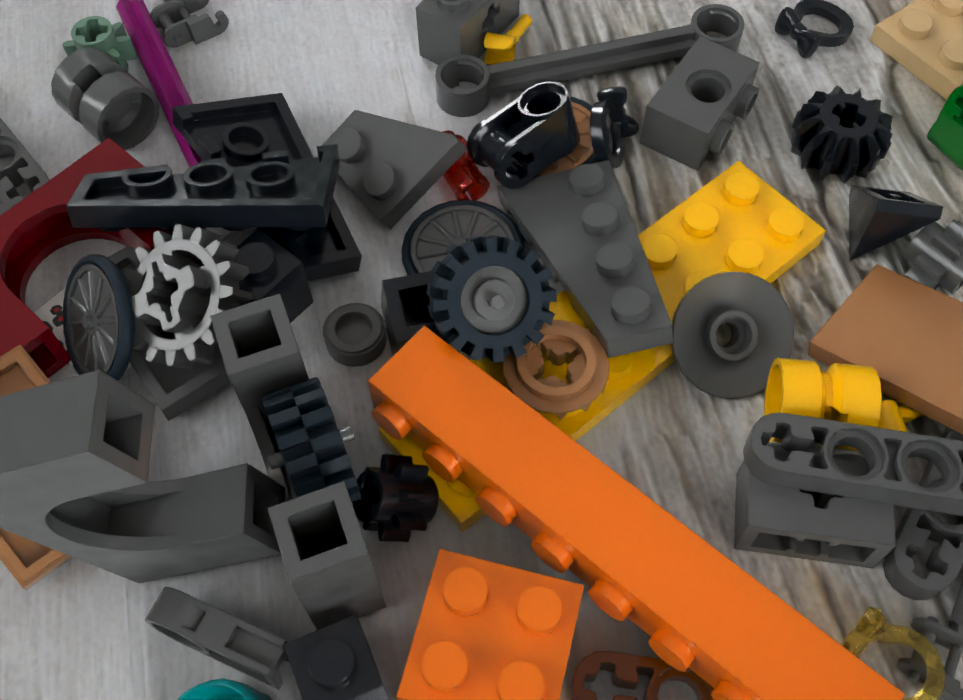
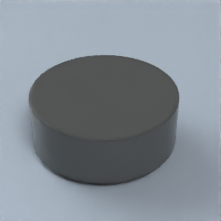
[323,303,387,367]

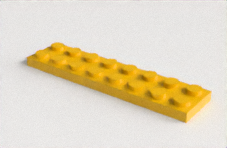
[378,160,826,532]

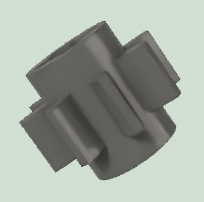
[902,219,963,294]

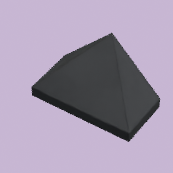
[849,185,943,262]

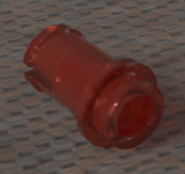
[442,130,490,202]

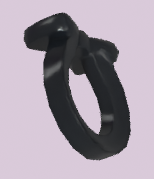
[775,0,854,58]
[590,87,639,169]

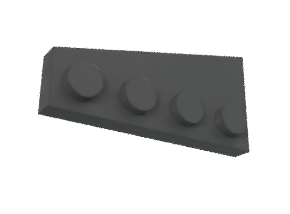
[497,160,673,358]

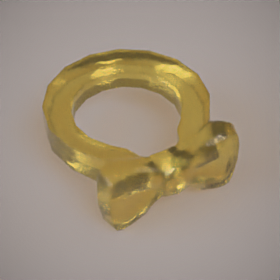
[841,606,945,700]

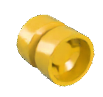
[764,358,882,452]

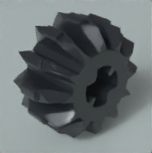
[791,85,893,184]

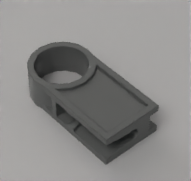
[145,587,289,690]

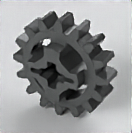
[122,224,252,369]

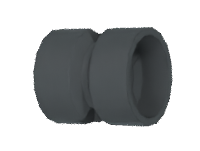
[51,48,160,150]

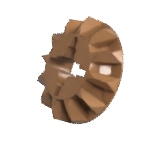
[503,320,609,420]

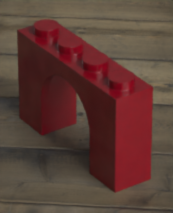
[0,138,206,378]

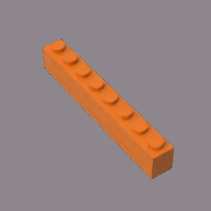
[368,325,905,700]

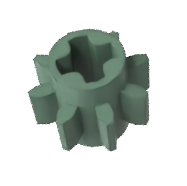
[62,16,137,72]

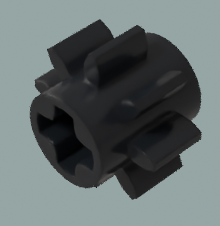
[352,454,439,542]

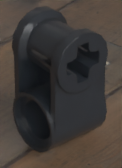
[466,81,580,189]

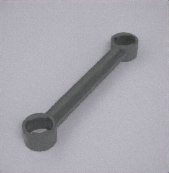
[435,4,744,117]

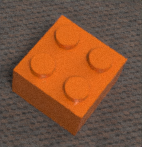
[396,549,584,700]

